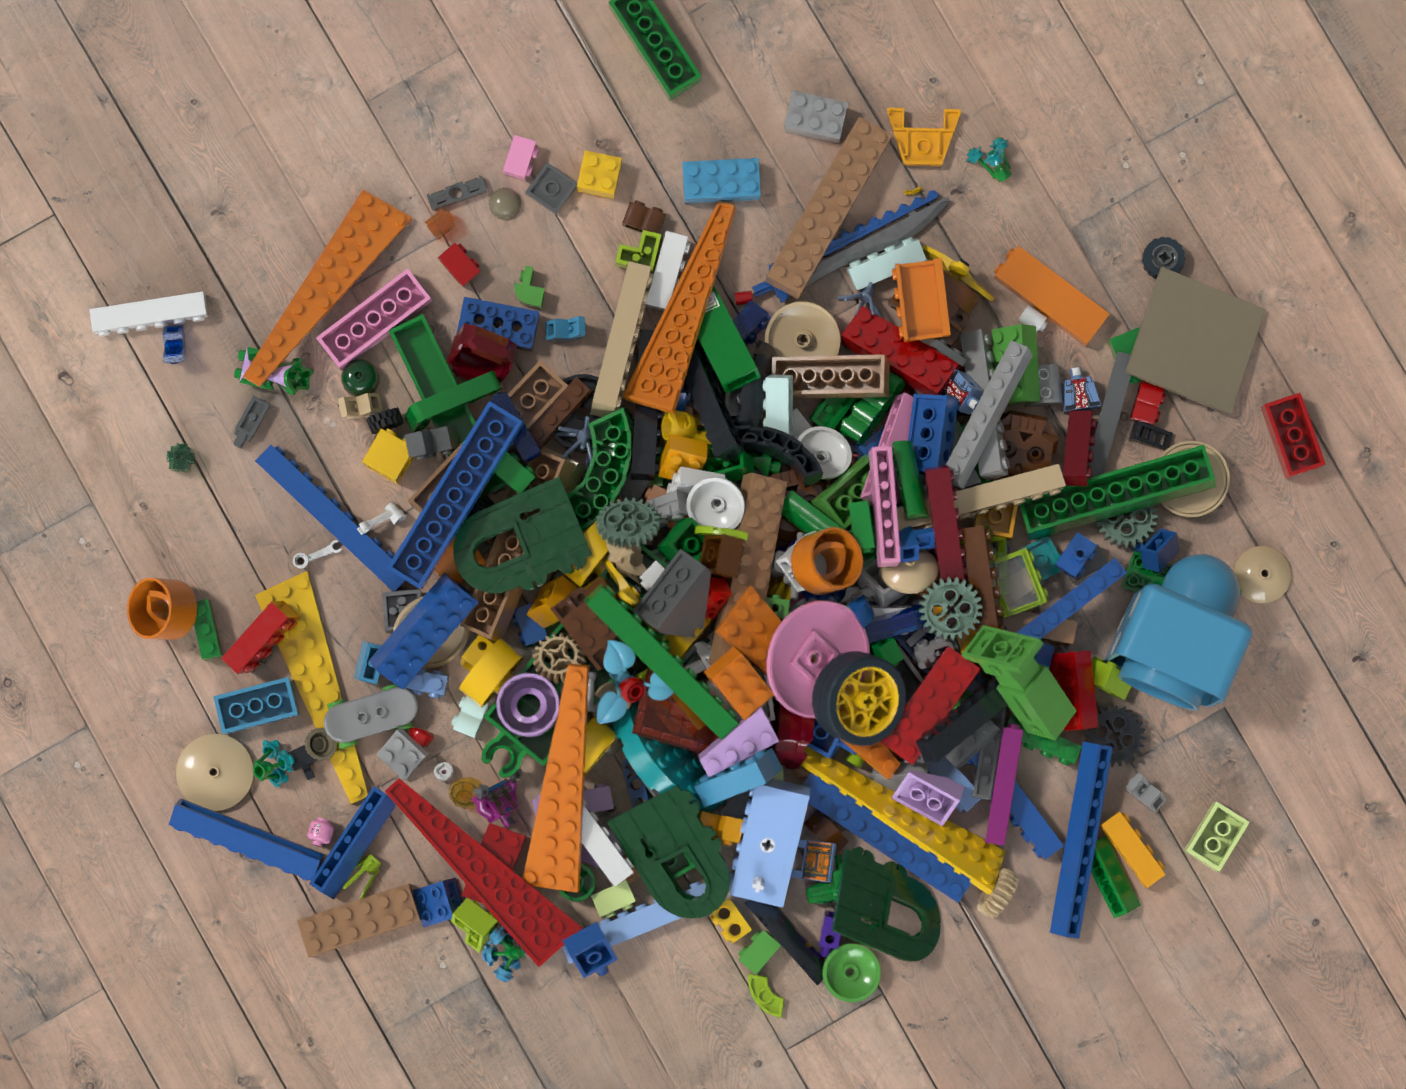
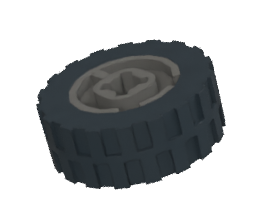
[1142,237,1185,279]

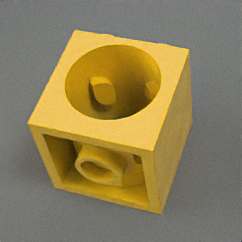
[362,428,414,485]

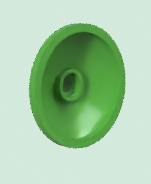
[822,943,881,1002]

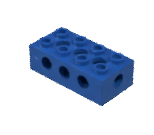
[456,297,540,352]
[908,394,959,474]

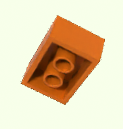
[704,646,774,720]

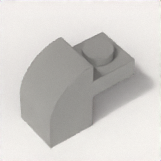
[1126,772,1167,814]

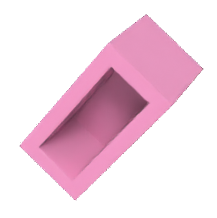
[503,135,539,181]

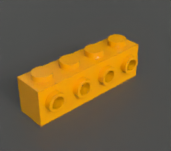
[1099,811,1166,888]

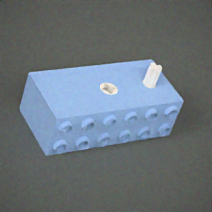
[730,778,810,907]

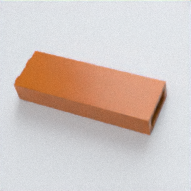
[994,246,1109,347]

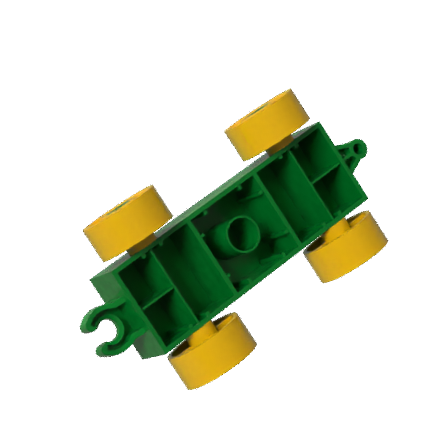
[459,521,717,778]

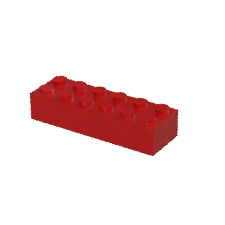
[841,306,959,395]
[880,646,981,765]

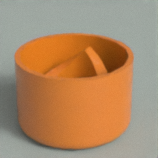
[791,527,863,595]
[127,578,197,640]

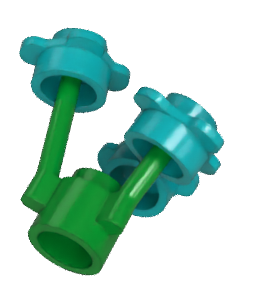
[966,137,1012,182]
[253,740,294,787]

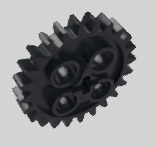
[1083,705,1146,767]

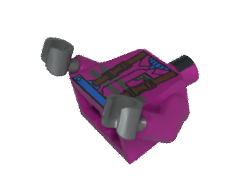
[471,769,522,828]

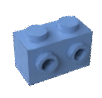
[406,668,449,699]

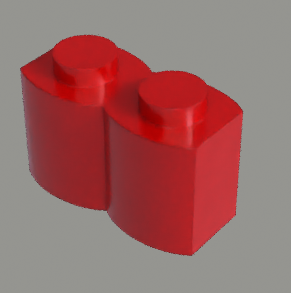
[1130,382,1166,425]

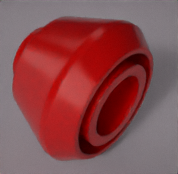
[619,677,645,703]
[409,727,434,748]

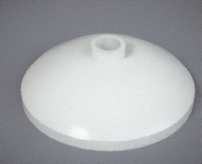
[798,426,852,479]
[687,477,745,529]

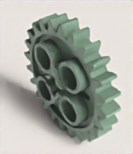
[596,498,660,548]
[1096,505,1158,549]
[919,576,983,640]

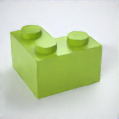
[615,230,662,274]
[1091,656,1131,700]
[451,897,498,953]

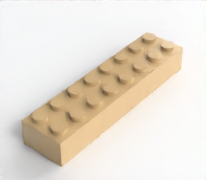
[591,261,653,417]

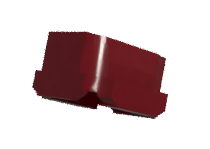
[447,323,517,383]
[767,701,814,770]

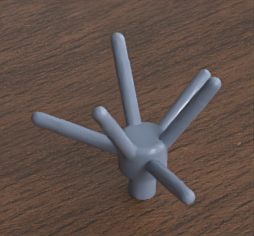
[837,282,883,318]
[556,416,593,462]

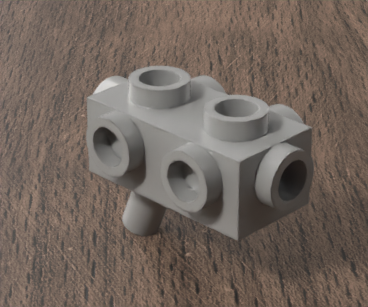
[912,634,959,669]

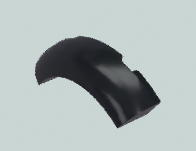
[734,340,778,427]
[735,425,823,488]
[744,900,825,986]

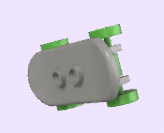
[324,684,418,749]

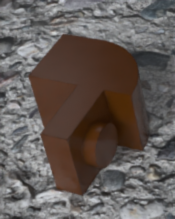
[804,810,849,855]

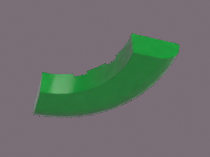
[568,408,632,531]

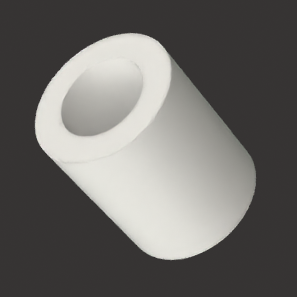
[1018,305,1048,333]

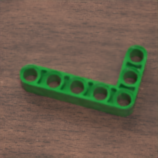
[404,371,502,433]

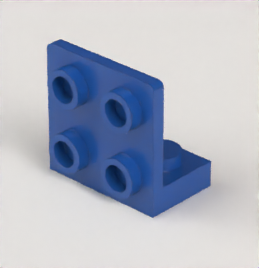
[413,877,463,927]

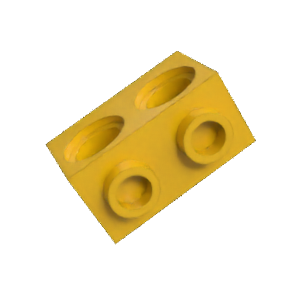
[710,898,752,943]

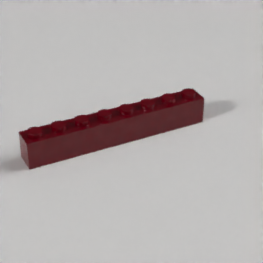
[924,465,970,624]

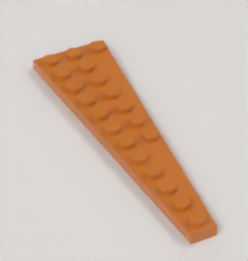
[243,190,412,387]
[623,201,736,414]
[715,586,900,779]
[523,664,589,892]

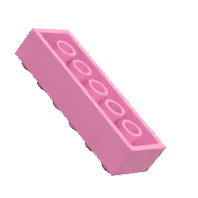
[316,268,432,371]

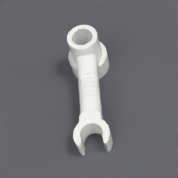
[357,502,407,535]
[293,540,342,569]

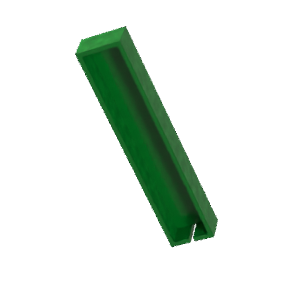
[389,314,507,499]

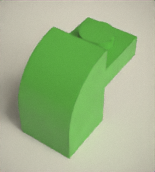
[514,266,545,310]

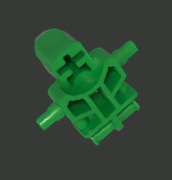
[805,854,843,904]

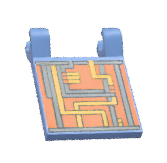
[790,839,836,883]

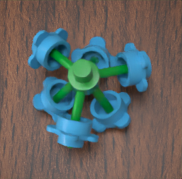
[482,926,527,982]

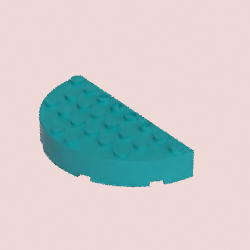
[612,700,727,813]

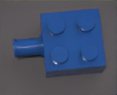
[808,718,856,758]
[562,922,618,978]

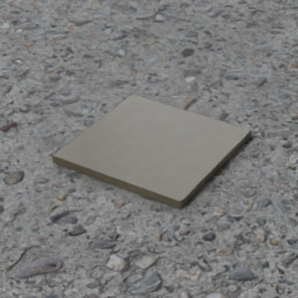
[1124,267,1266,415]

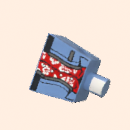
[1063,367,1101,414]
[941,369,983,415]

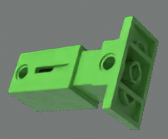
[962,625,1076,740]

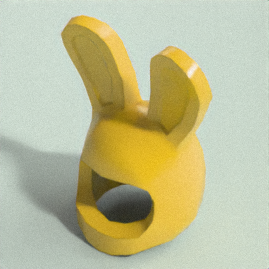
[661,410,711,444]

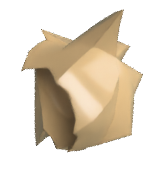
[606,540,647,585]

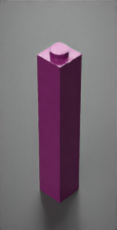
[985,723,1024,845]

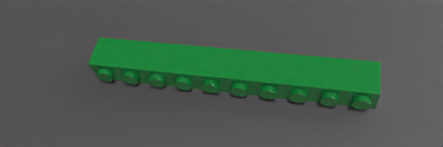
[584,584,739,740]

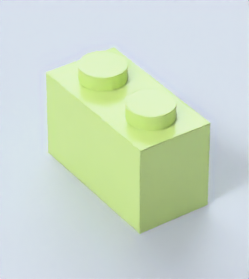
[591,880,636,919]

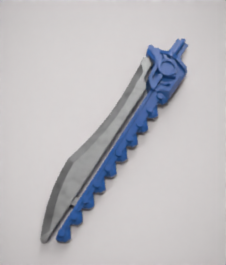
[752,190,949,303]

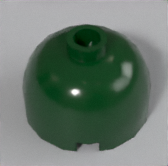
[341,359,379,397]

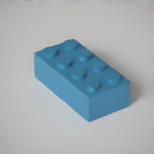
[682,158,761,204]
[213,677,300,735]
[694,748,783,807]

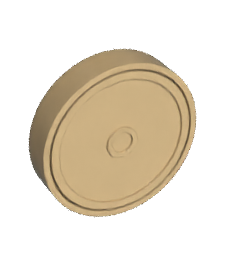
[1160,441,1230,518]

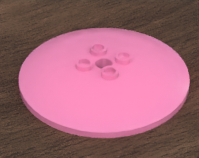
[767,601,870,718]

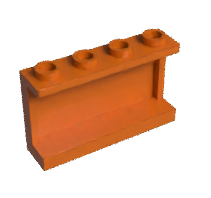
[892,258,951,342]

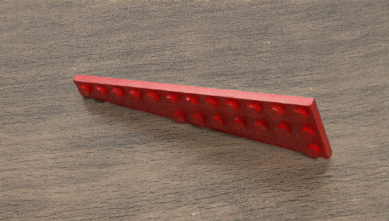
[385,778,583,967]

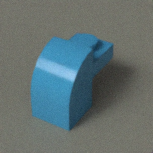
[545,316,586,341]

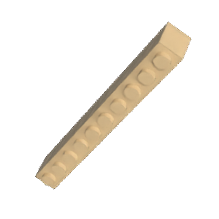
[897,464,1066,532]

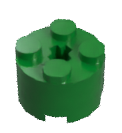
[558,864,596,902]

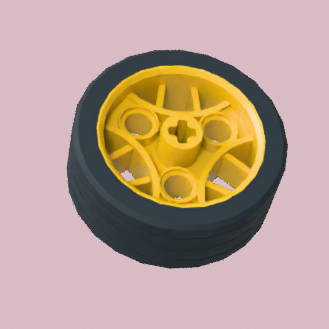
[812,651,906,746]

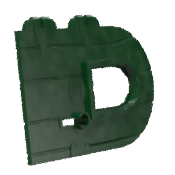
[453,476,592,593]
[607,785,731,919]
[831,846,941,962]

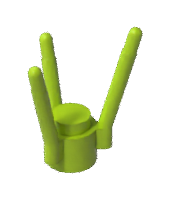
[343,854,381,899]

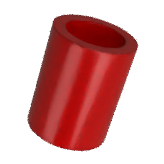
[735,290,753,306]

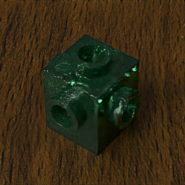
[167,443,195,473]

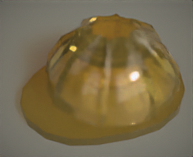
[448,777,481,809]

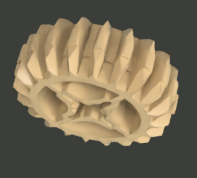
[533,632,586,685]
[977,867,1018,919]

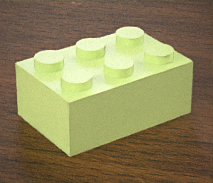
[1183,801,1250,872]

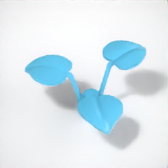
[596,640,674,724]

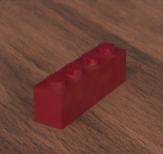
[1063,411,1097,486]

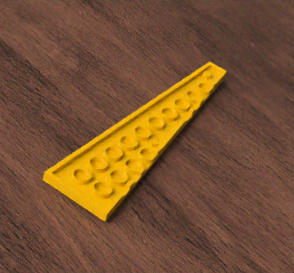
[255,571,368,804]
[801,746,1006,896]

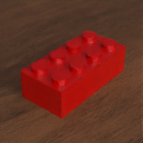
[1260,392,1326,479]
[221,601,300,674]
[1049,650,1098,731]
[461,823,526,904]

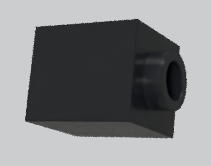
[287,745,317,780]

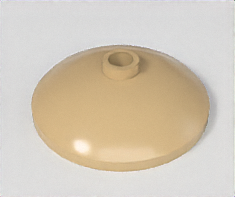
[1234,546,1291,604]
[880,549,938,594]

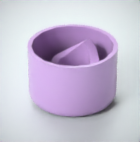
[497,673,560,737]

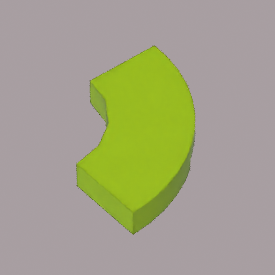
[695,525,748,541]
[748,974,784,1018]

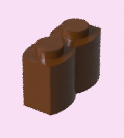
[622,200,666,234]

